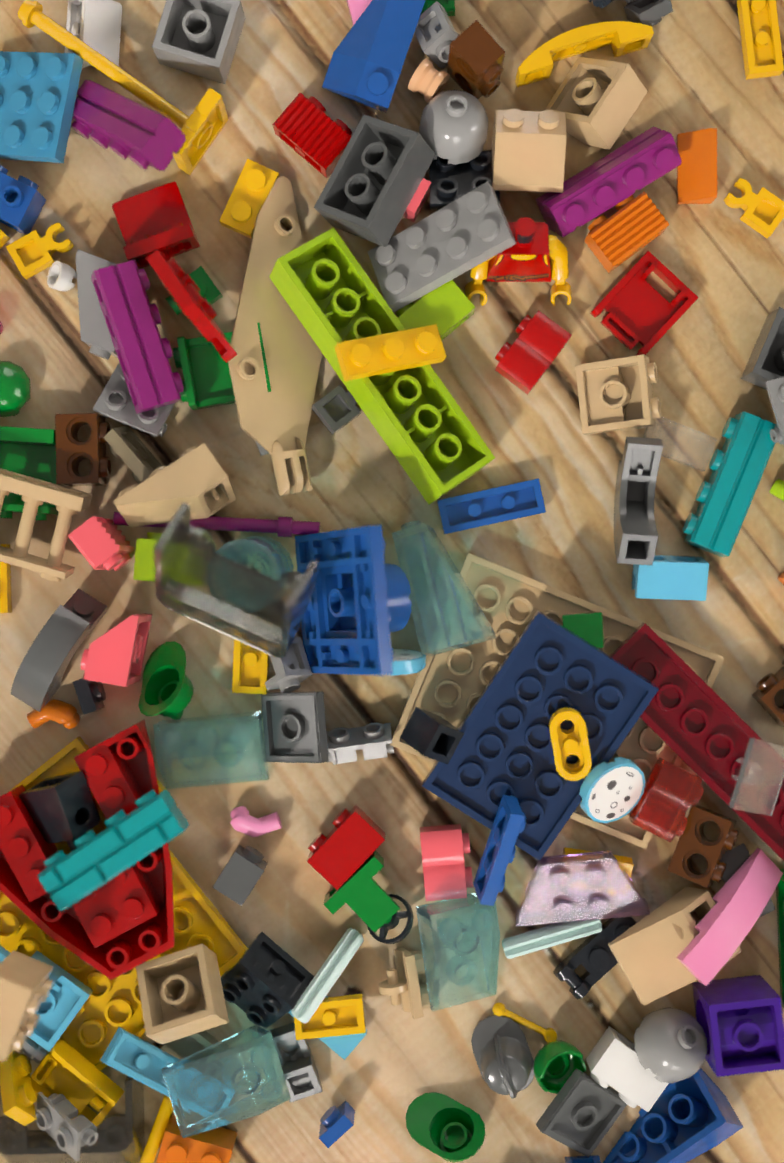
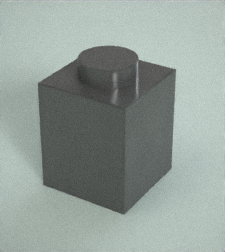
[213,845,268,906]

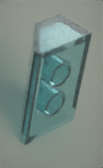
[153,711,269,789]

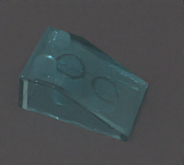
[416,893,500,1011]
[161,1025,291,1138]

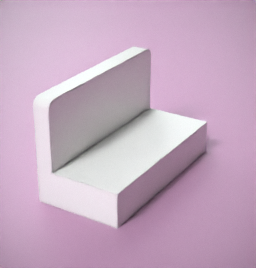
[65,0,122,69]

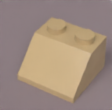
[544,57,648,150]
[492,109,567,193]

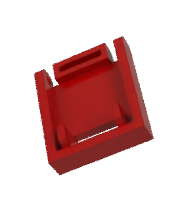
[590,251,699,356]

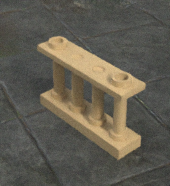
[0,468,93,582]

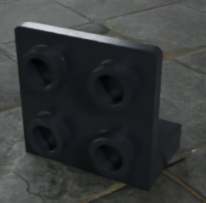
[221,932,314,1029]

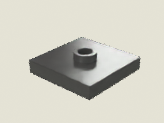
[261,691,329,763]
[536,1068,627,1157]

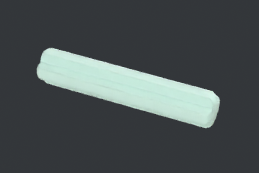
[502,912,602,959]
[291,928,364,1024]

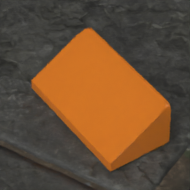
[677,128,717,204]

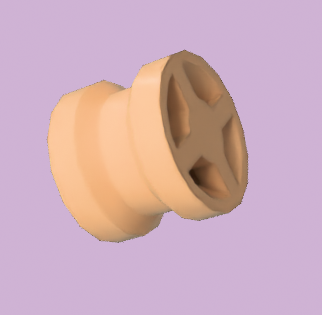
[408,58,450,103]

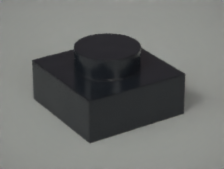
[73,678,106,715]

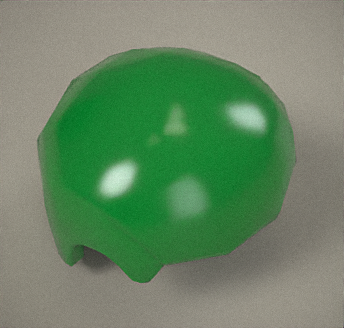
[0,361,31,417]
[533,1040,587,1094]

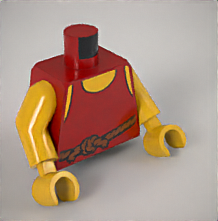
[465,217,571,306]

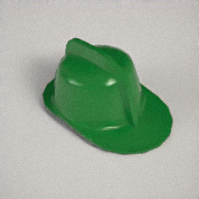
[139,641,194,720]
[405,1092,486,1163]

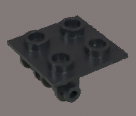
[429,150,500,211]

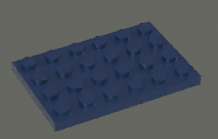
[422,610,659,860]

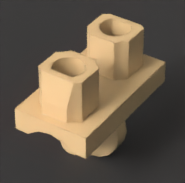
[379,947,438,1019]

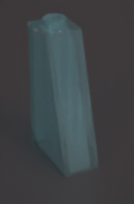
[392,521,496,656]

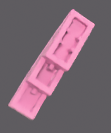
[677,848,783,986]

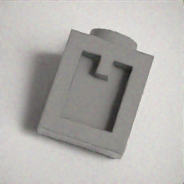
[414,1,459,69]
[265,637,312,693]

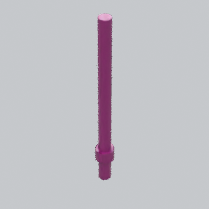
[113,511,320,538]

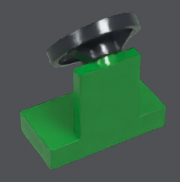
[324,850,414,944]

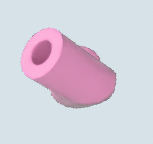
[230,806,282,837]

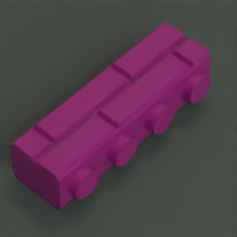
[71,79,186,171]
[536,126,682,237]
[91,260,184,414]

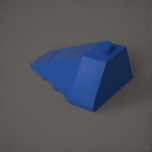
[322,0,425,113]
[603,1068,743,1163]

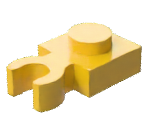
[723,178,784,238]
[6,223,74,280]

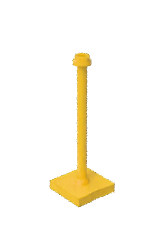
[18,0,228,175]

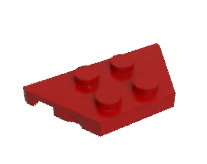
[146,250,238,363]

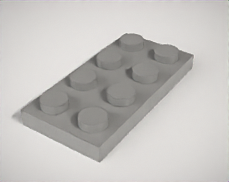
[368,182,516,313]

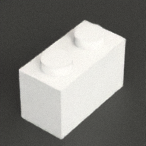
[586,1026,669,1112]

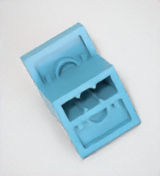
[0,946,93,1052]

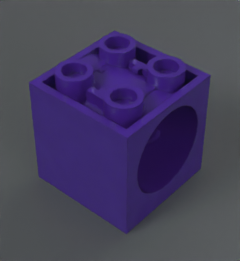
[692,975,784,1077]

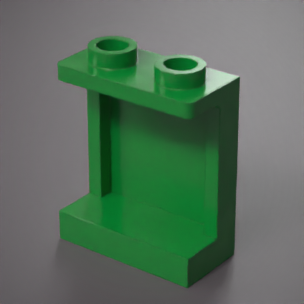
[173,323,271,410]
[0,426,59,521]

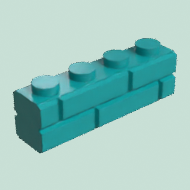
[683,412,776,557]
[38,789,189,912]

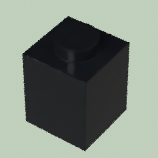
[400,707,464,765]

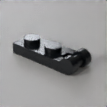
[553,907,637,1000]

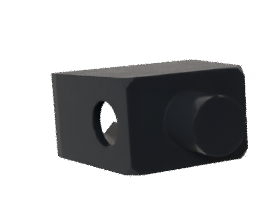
[19,771,100,851]

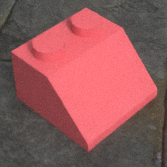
[81,613,152,687]

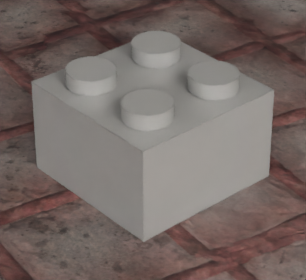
[152,0,245,84]

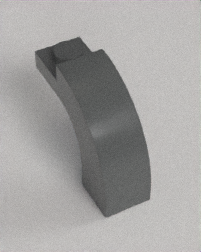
[614,436,663,566]
[11,588,108,712]

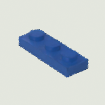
[437,478,546,534]
[473,795,526,906]

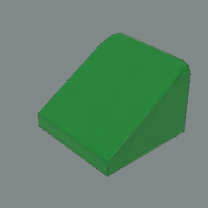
[562,612,604,648]

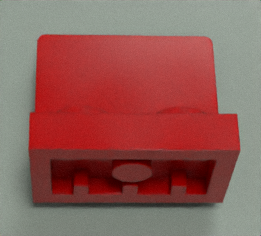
[112,181,200,270]

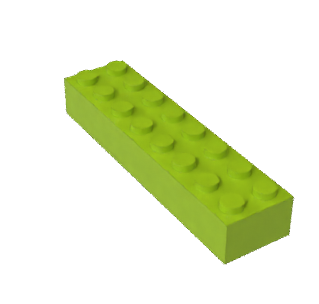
[269,227,495,505]

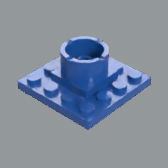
[295,525,412,676]

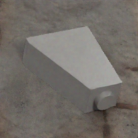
[76,249,150,360]

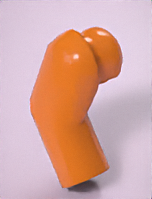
[27,699,80,729]

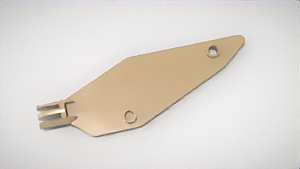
[228,176,322,496]

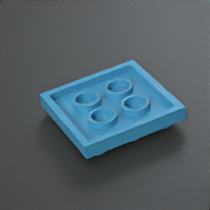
[0,51,83,163]

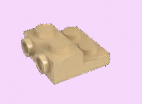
[575,354,662,435]

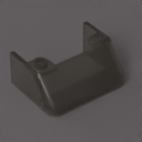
[154,503,318,658]
[0,1076,145,1163]

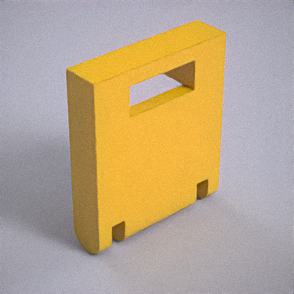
[31,1040,125,1127]

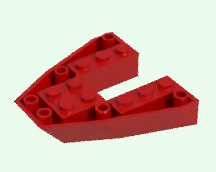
[0,719,174,980]

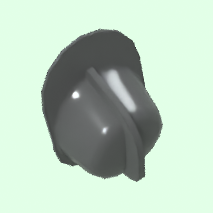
[471,1015,534,1099]

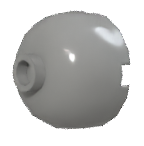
[419,89,489,165]
[634,1007,707,1083]

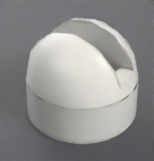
[47,261,77,292]

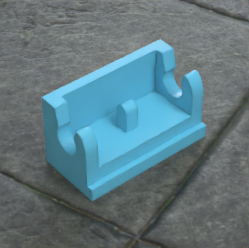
[632,555,709,601]

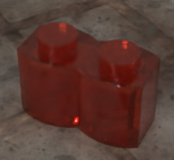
[629,757,704,843]

